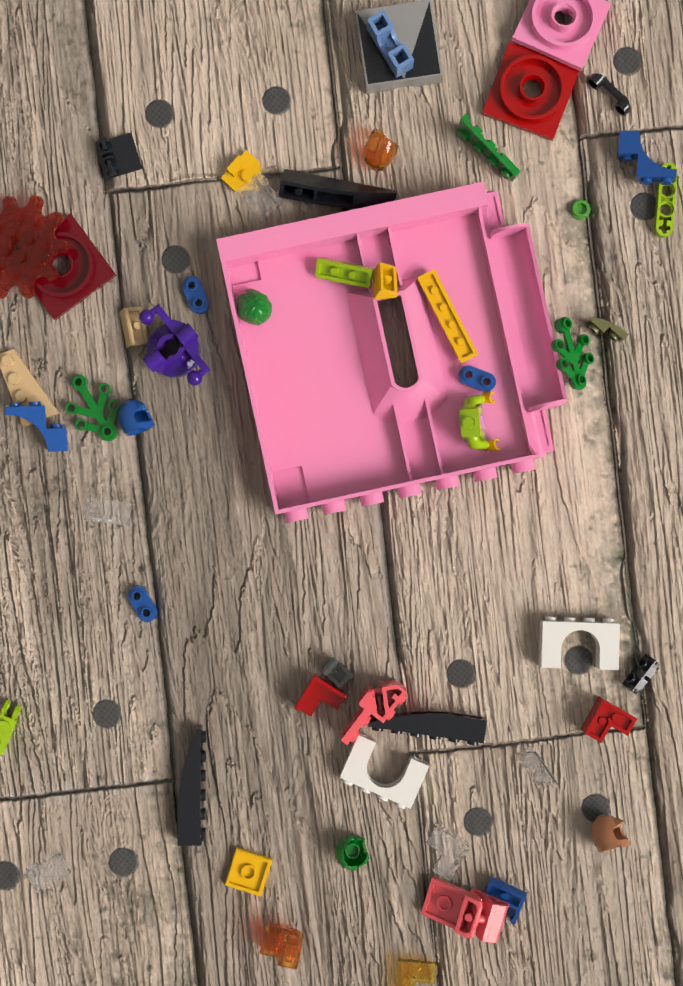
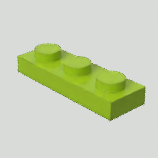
[315,257,374,289]

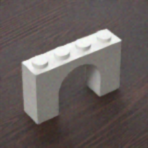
[538,616,620,670]
[340,732,429,809]

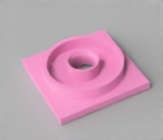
[511,0,611,72]

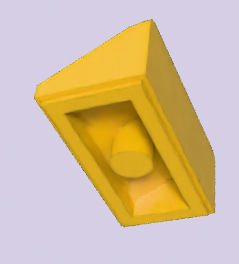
[373,262,398,300]

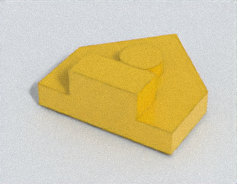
[221,150,262,192]

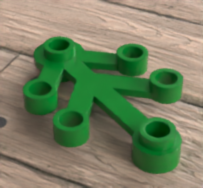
[551,317,594,390]
[65,375,121,441]

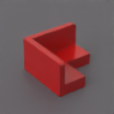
[294,673,347,716]
[580,696,637,743]

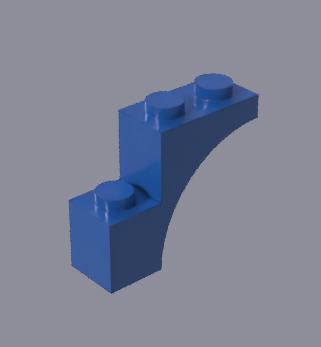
[618,131,677,185]
[5,401,68,452]

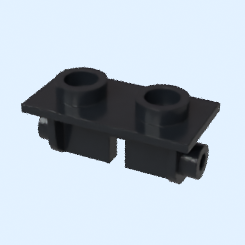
[622,654,660,694]

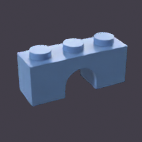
[366,9,414,78]

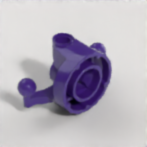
[139,304,210,386]

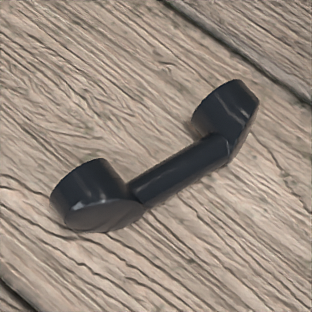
[587,73,630,116]

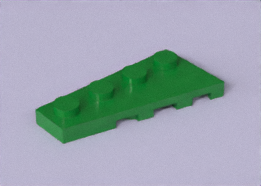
[457,113,520,182]

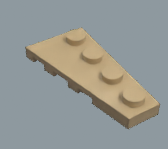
[0,349,60,427]

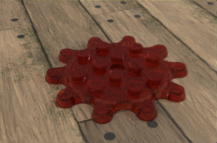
[0,196,70,299]

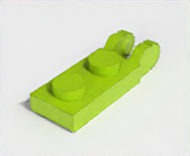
[0,700,22,756]

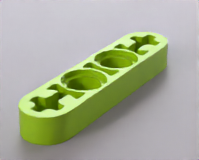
[654,162,677,238]

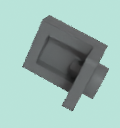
[321,657,355,690]

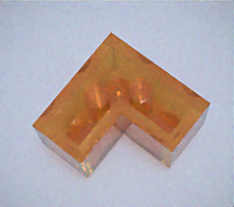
[260,924,303,970]

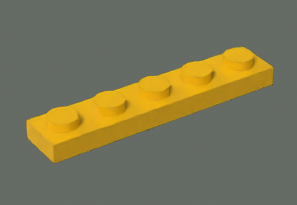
[417,269,478,364]

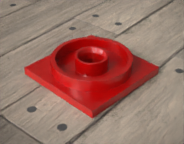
[482,42,579,141]

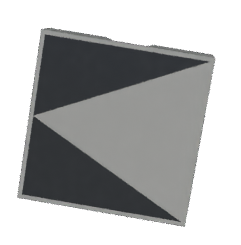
[355,0,443,94]

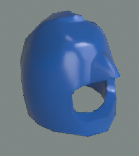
[118,399,155,436]

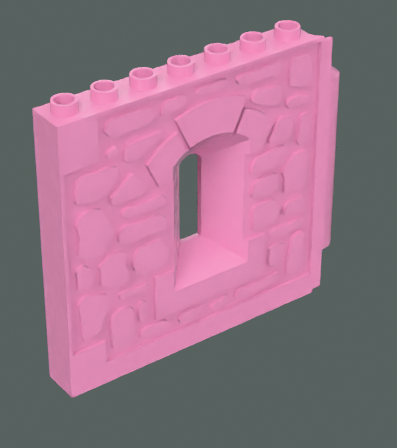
[216,181,568,523]

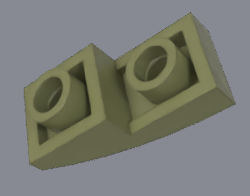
[586,317,629,343]

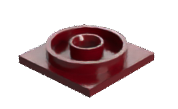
[9,213,117,320]

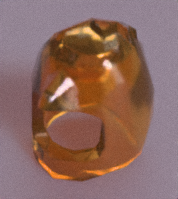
[363,129,399,171]

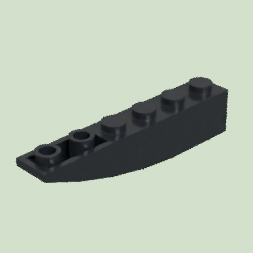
[279,169,397,209]
[368,711,487,746]
[177,726,206,846]

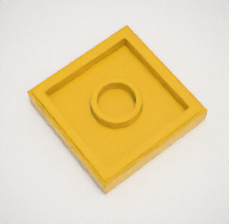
[225,847,273,897]

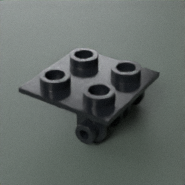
[95,132,142,180]

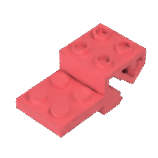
[341,679,407,745]
[421,876,509,943]

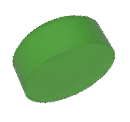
[571,200,591,220]

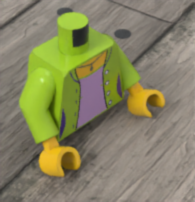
[459,392,500,452]

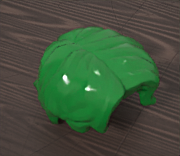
[237,289,272,326]
[335,835,370,871]

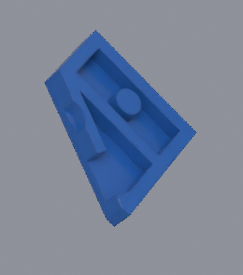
[485,876,527,925]

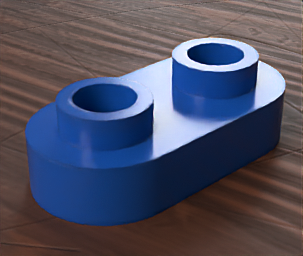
[182,276,209,314]
[458,365,496,392]
[128,586,158,622]

